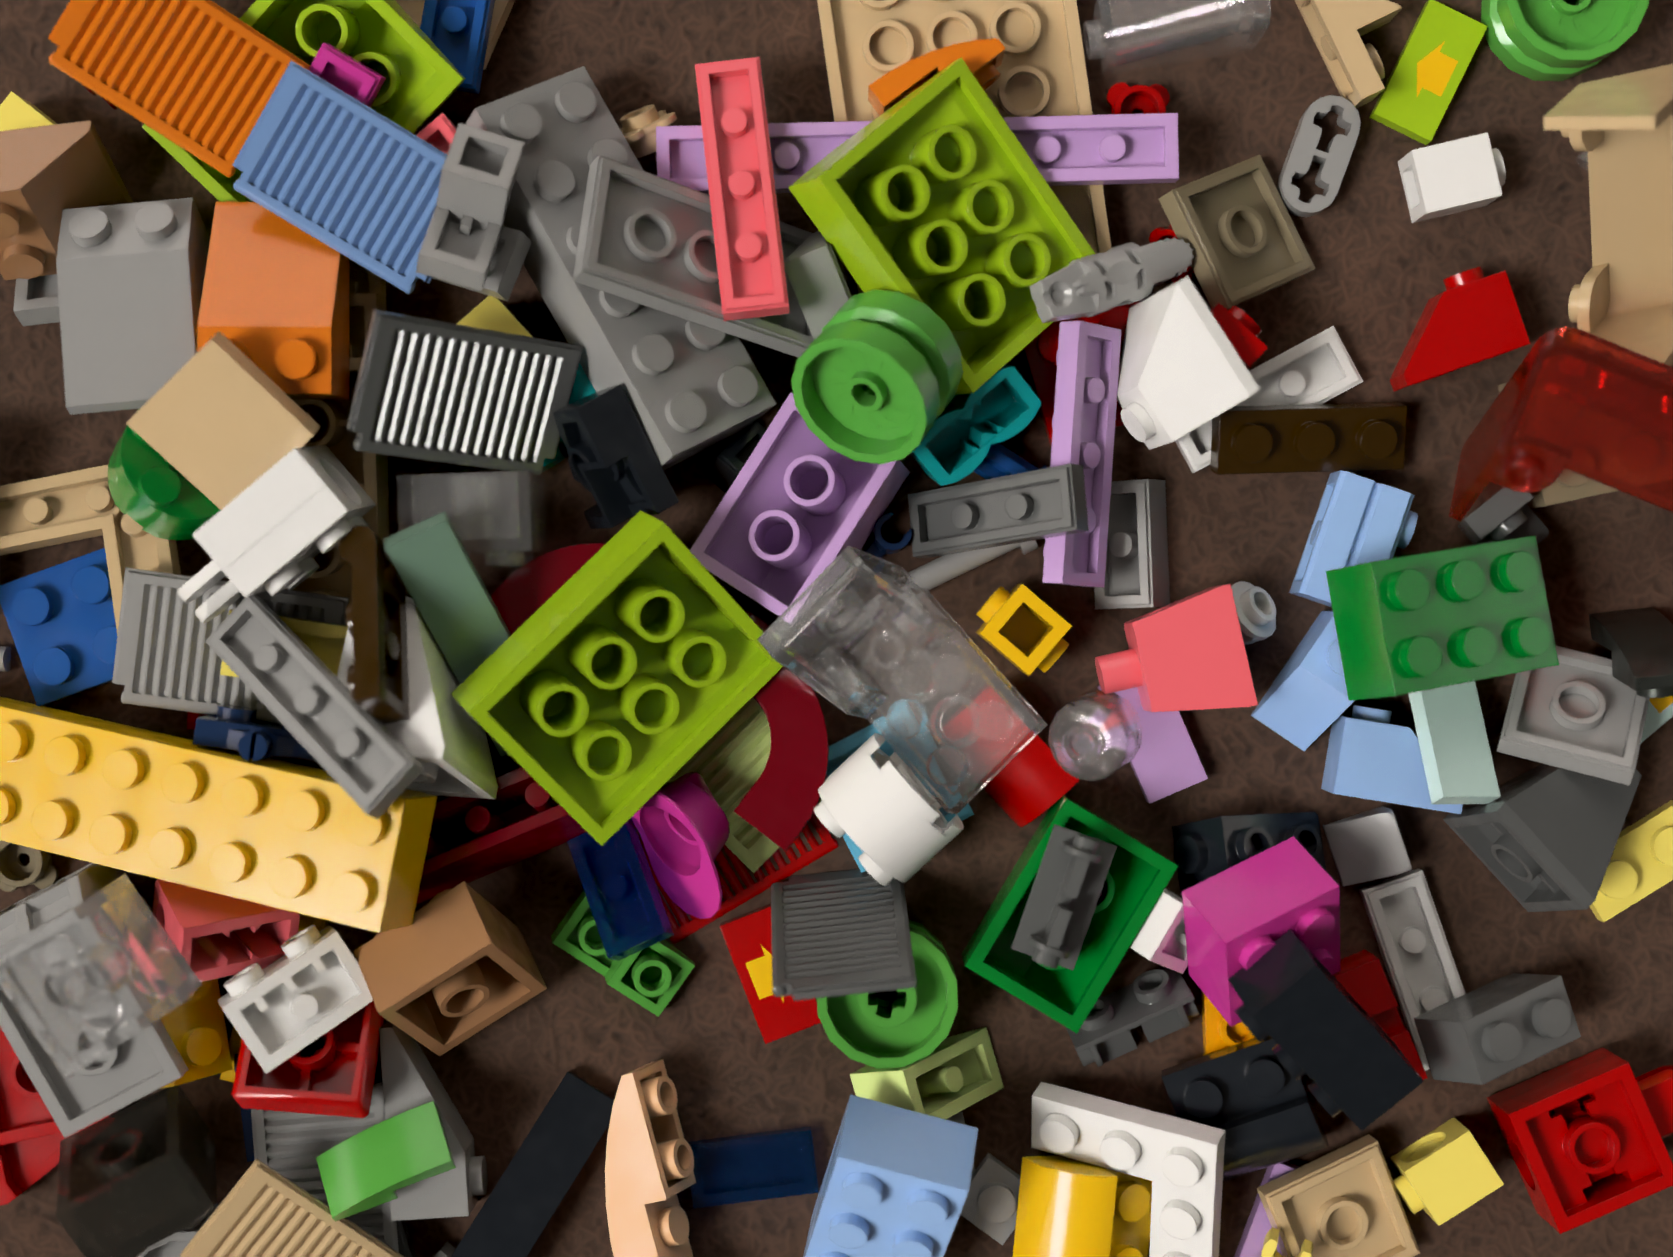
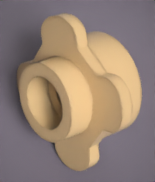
[619,104,677,158]

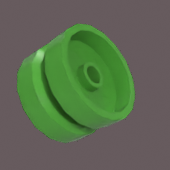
[1481,0,1649,81]
[791,289,963,464]
[817,919,958,1069]

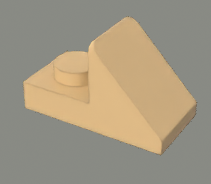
[1295,0,1402,109]

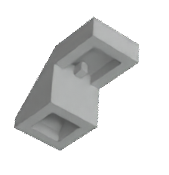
[416,123,525,292]

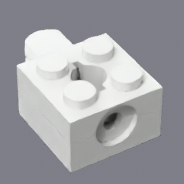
[177,445,376,624]

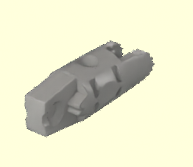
[1030,237,1194,323]

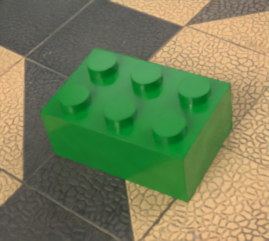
[1326,535,1559,701]

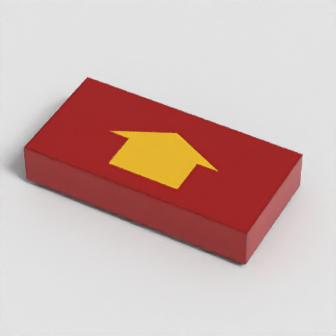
[719,904,821,1044]

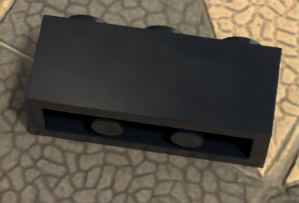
[1228,929,1424,1131]

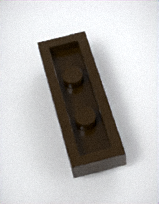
[1210,402,1407,475]

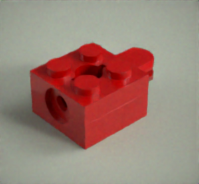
[1487,1047,1673,1234]

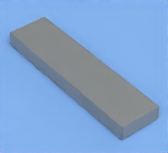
[205,595,425,819]

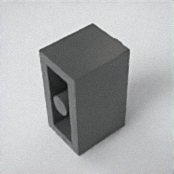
[1414,973,1581,1085]

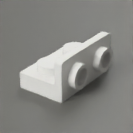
[217,925,373,1074]

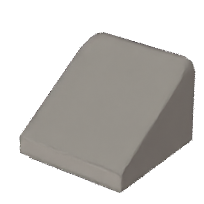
[1323,806,1412,886]

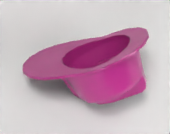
[631,772,730,919]

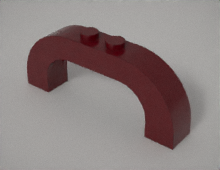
[491,543,829,852]

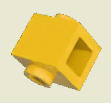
[976,584,1072,676]

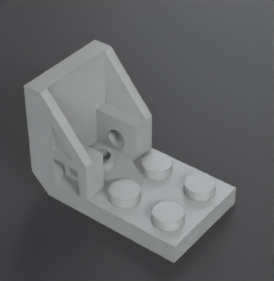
[0,863,188,1138]

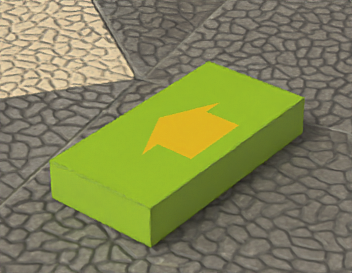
[1369,0,1488,145]

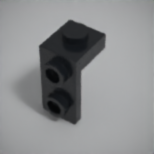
[1172,812,1326,890]

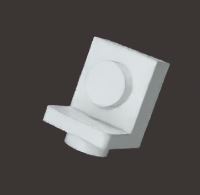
[1130,888,1188,974]

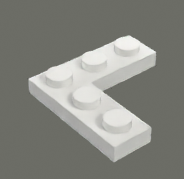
[1031,1082,1225,1257]

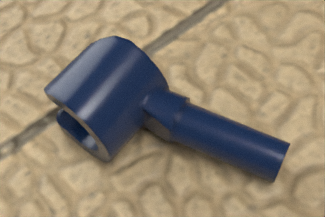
[839,513,912,593]

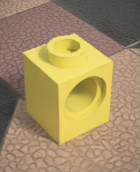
[1390,1117,1504,1226]

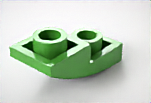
[551,885,695,1017]
[316,1101,456,1221]

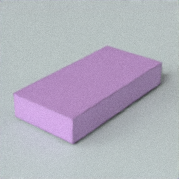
[1097,685,1208,804]

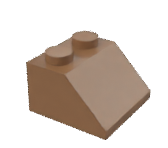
[0,120,133,280]

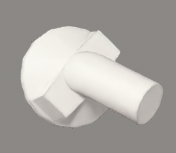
[1231,581,1277,645]

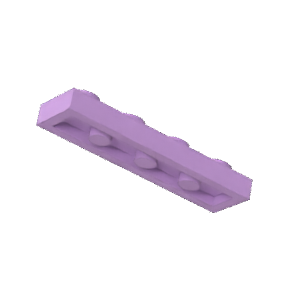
[1043,320,1121,588]

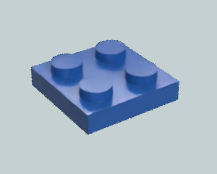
[0,548,117,706]

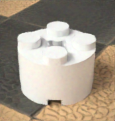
[814,733,964,886]

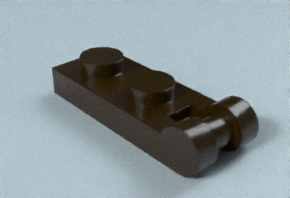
[338,526,409,725]

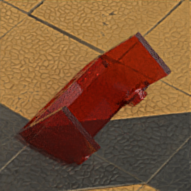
[1449,327,1673,522]

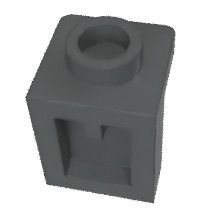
[1458,477,1549,545]

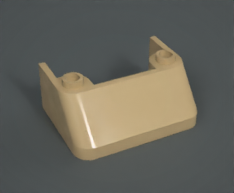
[1543,64,1673,378]

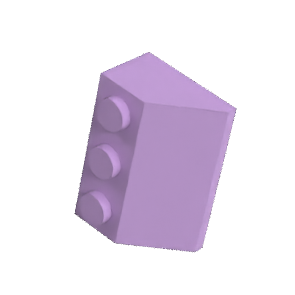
[690,392,910,632]

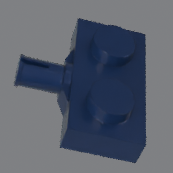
[193,705,316,761]

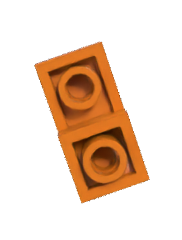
[868,38,1006,116]

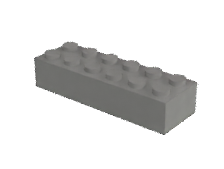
[465,66,776,471]

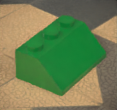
[961,795,1178,1033]

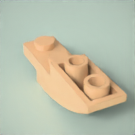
[605,1059,696,1257]

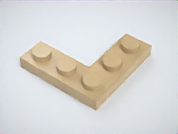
[0,464,181,636]

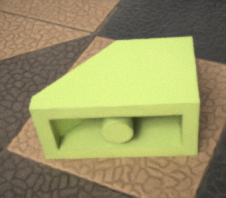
[850,1027,1004,1119]

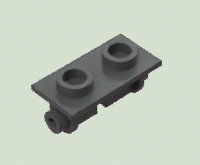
[1011,824,1117,970]
[1066,968,1199,1067]

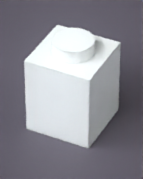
[1398,132,1506,223]

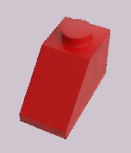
[1390,266,1531,392]

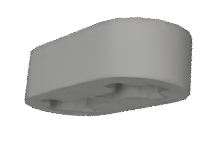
[1277,95,1361,218]

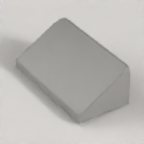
[785,231,851,339]
[1094,479,1170,609]

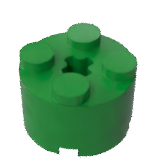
[108,409,220,540]

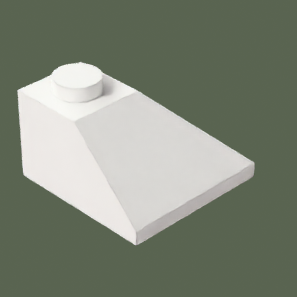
[1117,276,1260,450]

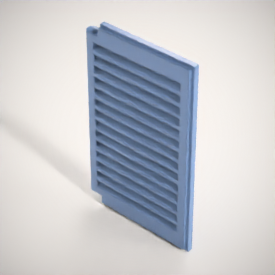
[232,60,447,294]

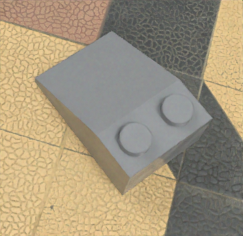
[56,198,210,415]

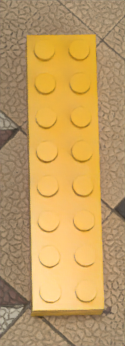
[0,696,437,933]

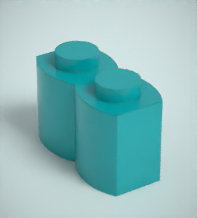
[910,364,1041,486]

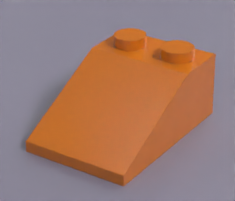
[197,202,350,400]

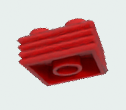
[232,1001,384,1118]

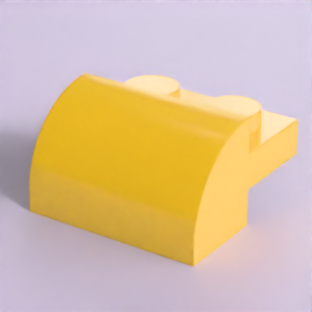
[1012,1155,1152,1257]

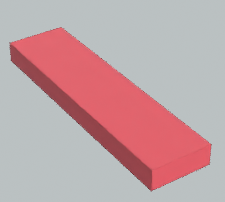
[695,57,790,321]

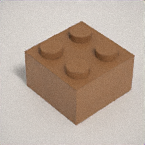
[353,882,547,1056]

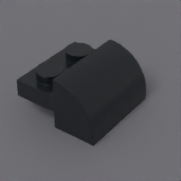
[1161,1036,1329,1182]

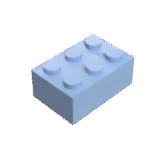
[803,1094,978,1257]

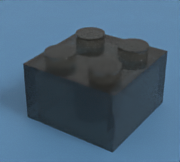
[56,1085,218,1257]

